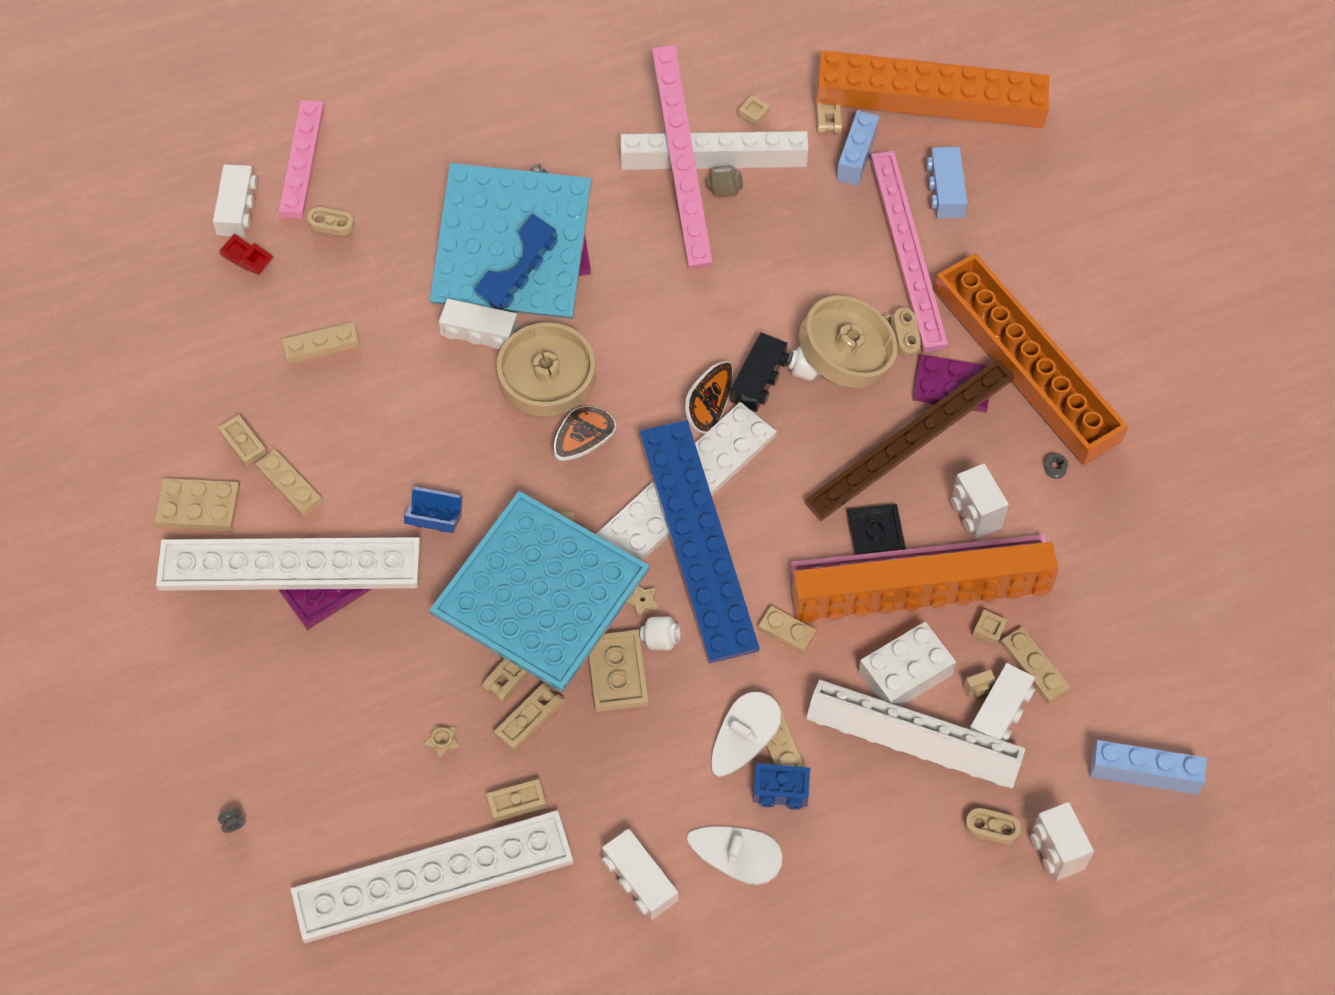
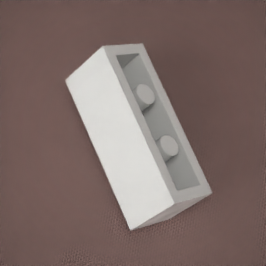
[213,165,258,237]
[439,299,519,350]
[970,663,1036,742]
[601,829,678,920]

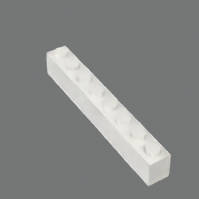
[621,131,808,170]
[806,680,1026,789]

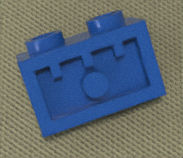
[753,763,810,810]

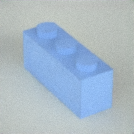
[837,110,879,186]
[926,147,967,219]

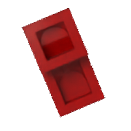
[219,234,274,275]

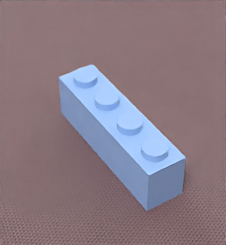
[1090,740,1207,795]

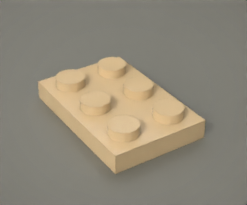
[155,478,240,531]
[589,630,649,712]

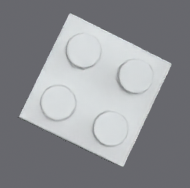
[951,464,1009,540]
[1030,802,1094,882]

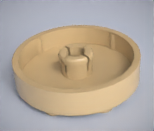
[799,296,898,388]
[497,322,596,416]

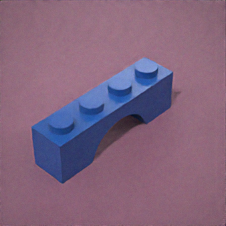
[474,213,558,310]

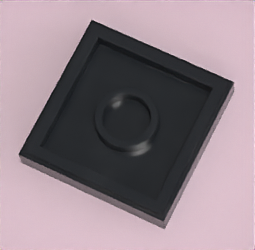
[846,504,906,555]

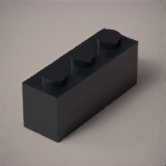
[730,332,790,412]

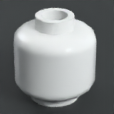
[787,346,821,381]
[640,617,681,651]

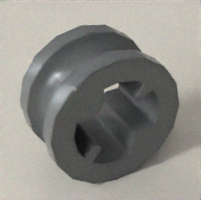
[1044,454,1068,479]
[217,808,245,833]

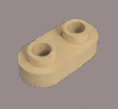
[307,207,354,236]
[890,308,921,357]
[965,808,1021,844]

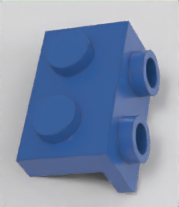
[404,486,463,533]

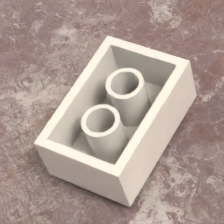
[858,621,956,707]

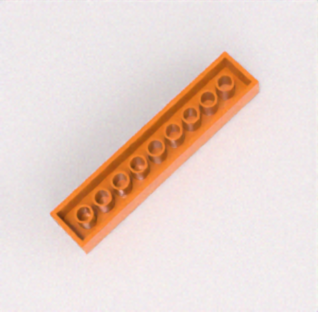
[816,50,1049,128]
[934,253,1128,465]
[791,542,1059,623]

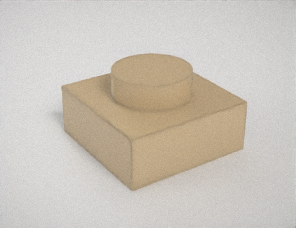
[738,95,770,126]
[973,610,1008,645]
[963,670,995,697]

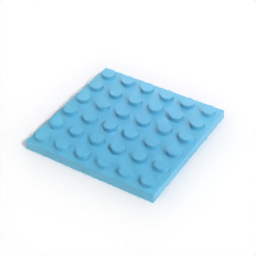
[430,163,592,319]
[429,491,650,693]

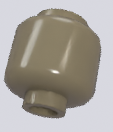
[707,166,743,197]

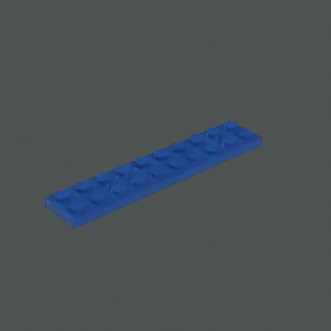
[639,420,760,664]

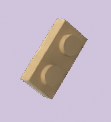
[218,415,267,467]
[758,606,817,654]
[486,779,546,822]

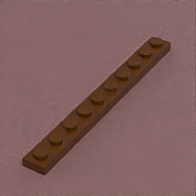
[805,359,1014,522]

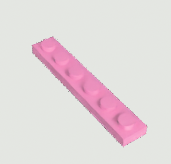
[279,100,325,219]

